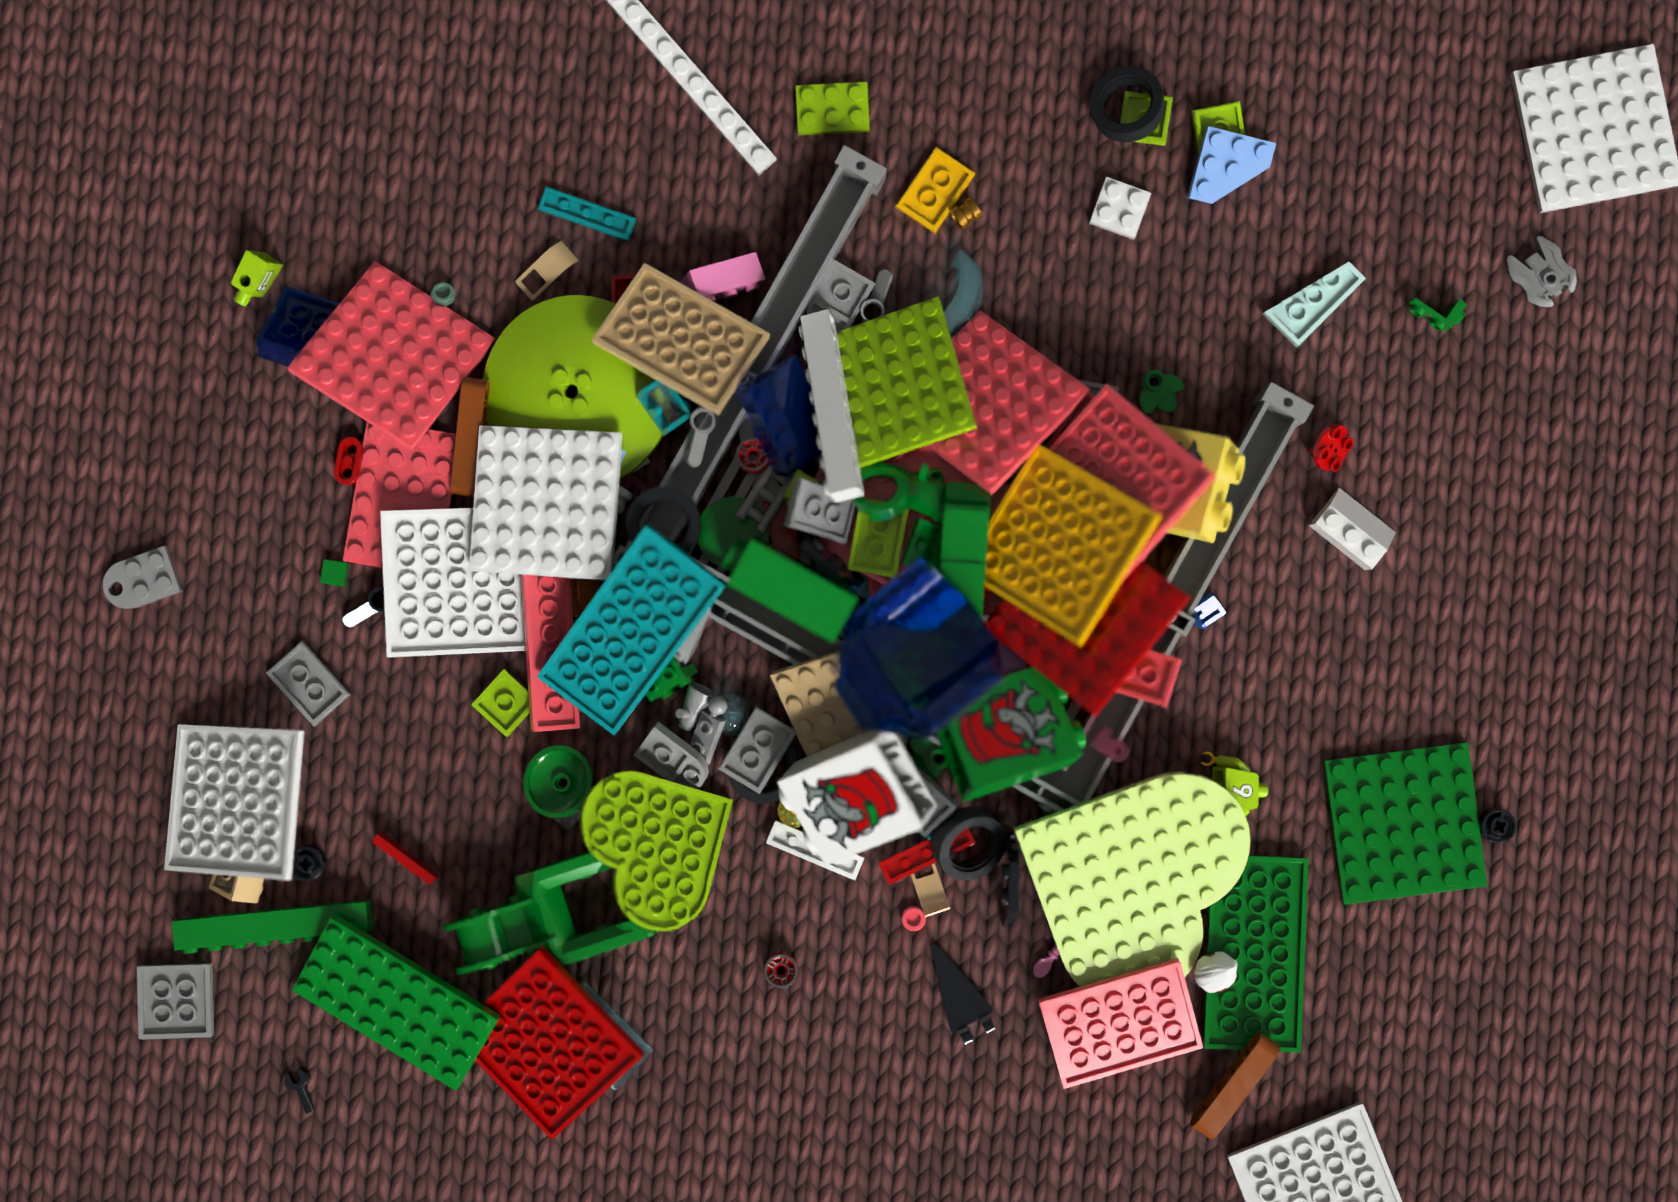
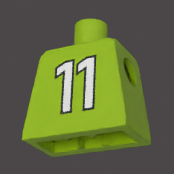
[231,250,283,307]

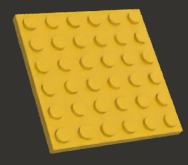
[984,444,1162,646]

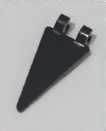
[931,944,995,1045]

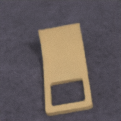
[516,241,579,300]
[911,863,950,917]

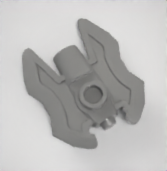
[1507,236,1577,307]

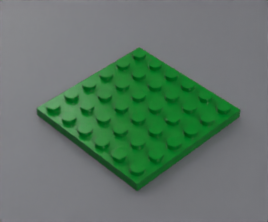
[1323,742,1487,905]

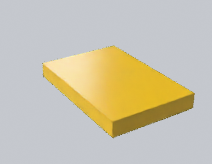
[896,147,975,234]

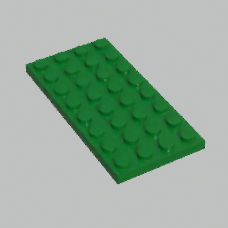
[1203,855,1309,1053]
[292,914,501,1091]

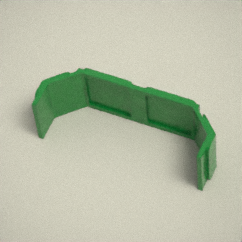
[937,481,991,628]

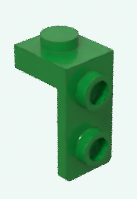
[1406,297,1468,332]

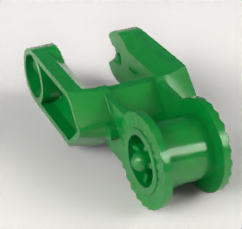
[442,851,660,975]

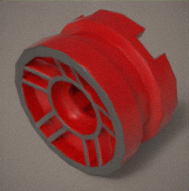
[736,437,771,475]
[764,951,798,988]

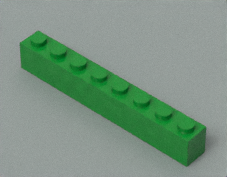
[172,899,374,954]

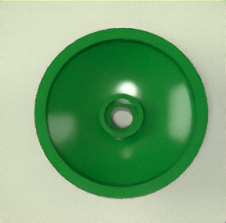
[523,745,593,818]

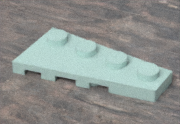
[1263,262,1366,347]

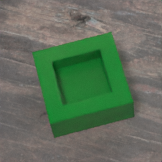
[320,559,350,587]

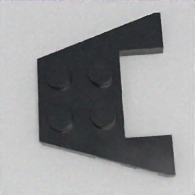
[794,529,865,587]
[1001,832,1020,927]

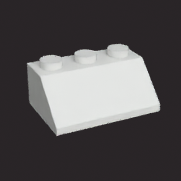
[1309,488,1396,570]

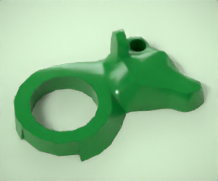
[852,462,946,525]

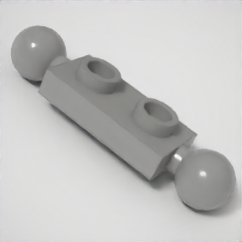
[688,696,728,779]

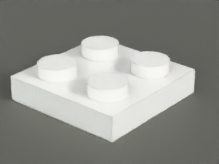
[1089,177,1151,240]

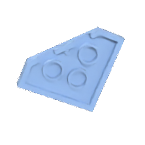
[1187,126,1276,203]

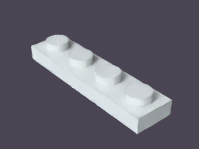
[766,820,864,880]

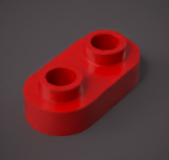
[334,437,364,485]

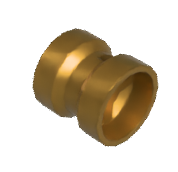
[950,197,983,230]

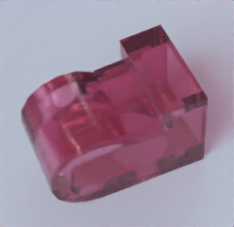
[1089,725,1129,762]

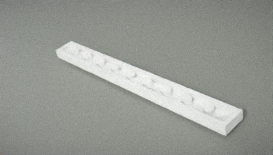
[606,0,777,176]

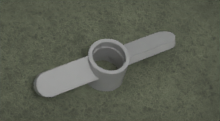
[860,269,893,323]
[686,405,716,467]

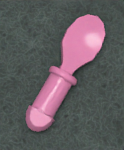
[1033,944,1060,978]

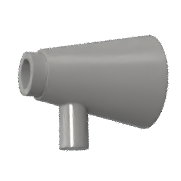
[675,682,718,732]

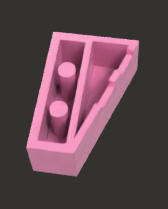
[680,252,765,302]

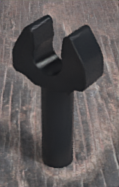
[284,1067,315,1114]

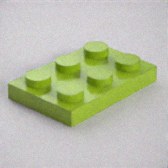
[796,82,870,135]
[848,497,909,578]

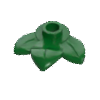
[1139,370,1185,414]
[909,738,948,782]

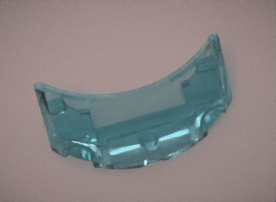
[944,249,983,338]

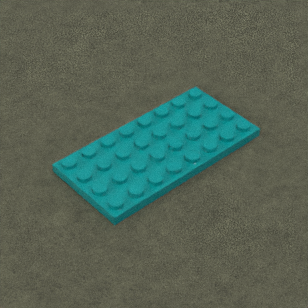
[536,524,727,735]

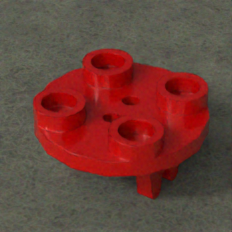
[1307,424,1354,472]

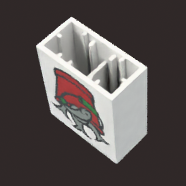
[777,722,938,865]

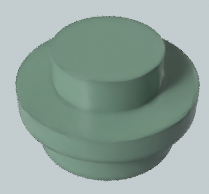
[431,282,455,306]

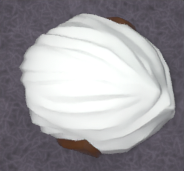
[1194,951,1238,993]

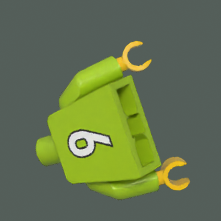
[1200,752,1268,816]

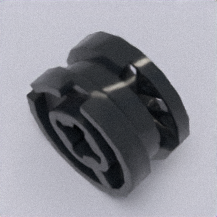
[1478,808,1516,843]
[292,845,327,881]

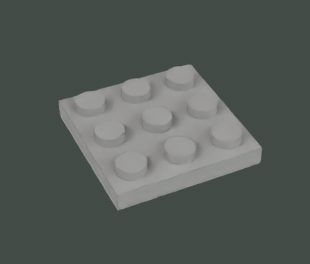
[137,963,214,1040]

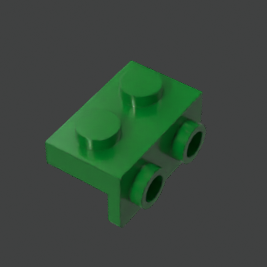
[900,518,943,575]
[646,657,698,702]

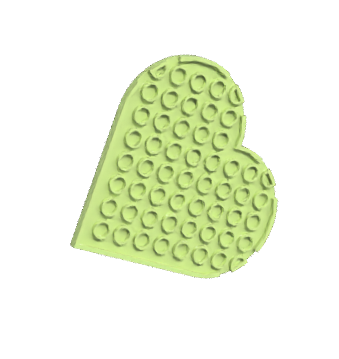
[1014,772,1250,986]

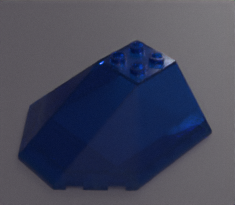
[835,557,1005,740]

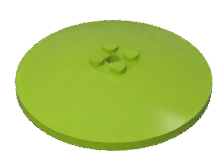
[483,295,672,479]

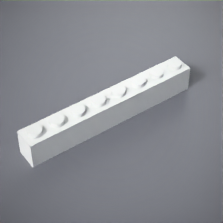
[799,309,864,502]

